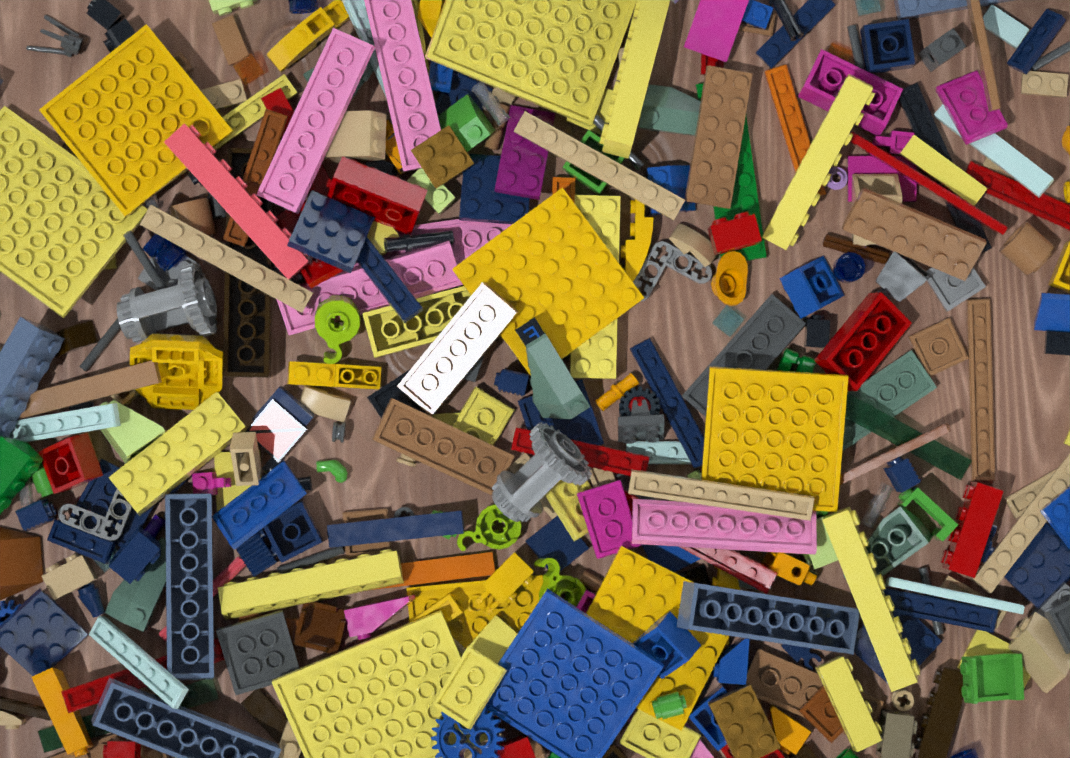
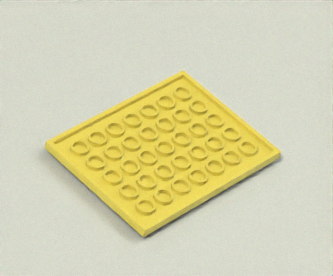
[424,0,637,126]
[0,106,148,318]
[272,610,488,758]

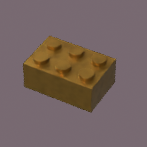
[707,682,781,758]

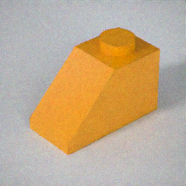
[769,704,811,755]

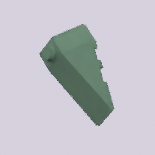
[639,84,701,136]
[526,334,590,419]
[844,505,933,579]
[105,537,166,632]

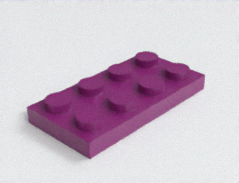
[495,105,555,200]

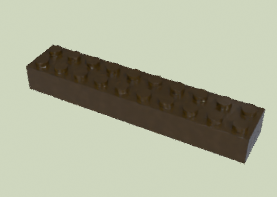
[223,148,274,378]

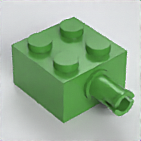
[562,130,625,195]

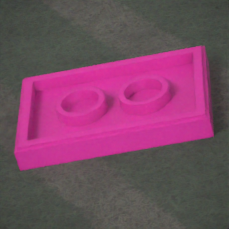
[684,0,749,62]
[936,70,1008,145]
[847,156,916,202]
[577,480,641,559]

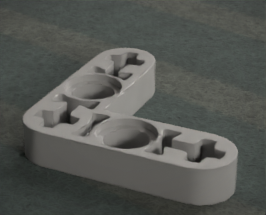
[633,241,712,302]
[58,489,132,541]

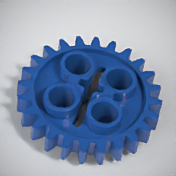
[431,706,506,758]

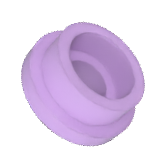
[827,167,848,190]

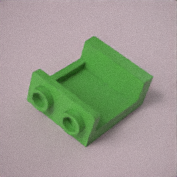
[897,487,958,542]
[960,653,1024,704]

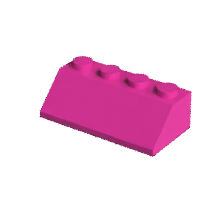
[798,49,903,136]

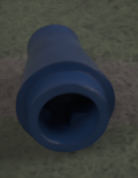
[77,582,105,618]

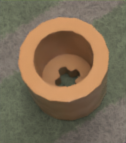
[168,198,217,237]
[999,221,1054,275]

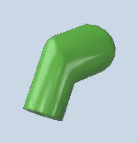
[316,460,348,483]

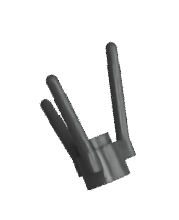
[26,15,83,57]

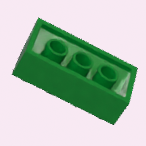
[0,436,44,515]

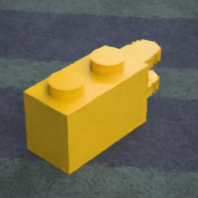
[474,551,534,615]

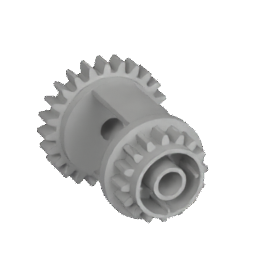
[117,262,218,343]
[492,422,592,522]

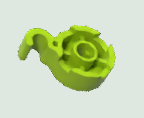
[315,295,360,364]
[457,504,521,551]
[534,558,586,607]

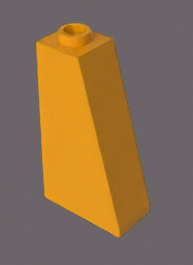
[32,667,93,757]

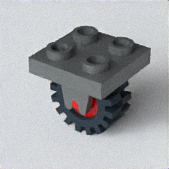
[618,387,664,444]

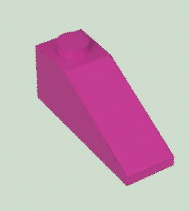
[344,595,415,640]

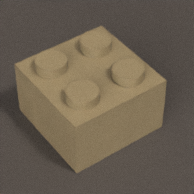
[876,709,917,758]

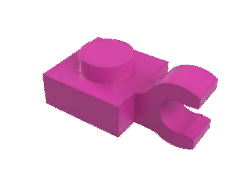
[873,131,914,155]
[192,472,231,495]

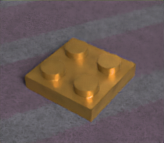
[411,125,474,189]

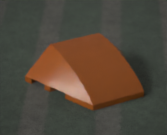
[0,527,44,601]

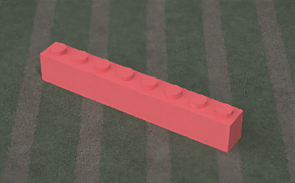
[164,124,310,280]

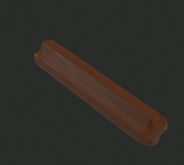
[823,234,889,264]

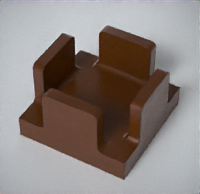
[293,602,346,654]

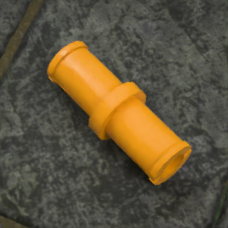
[595,373,639,412]

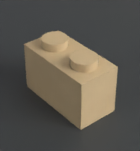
[230,432,262,486]
[42,553,98,600]

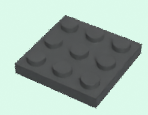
[216,610,300,696]

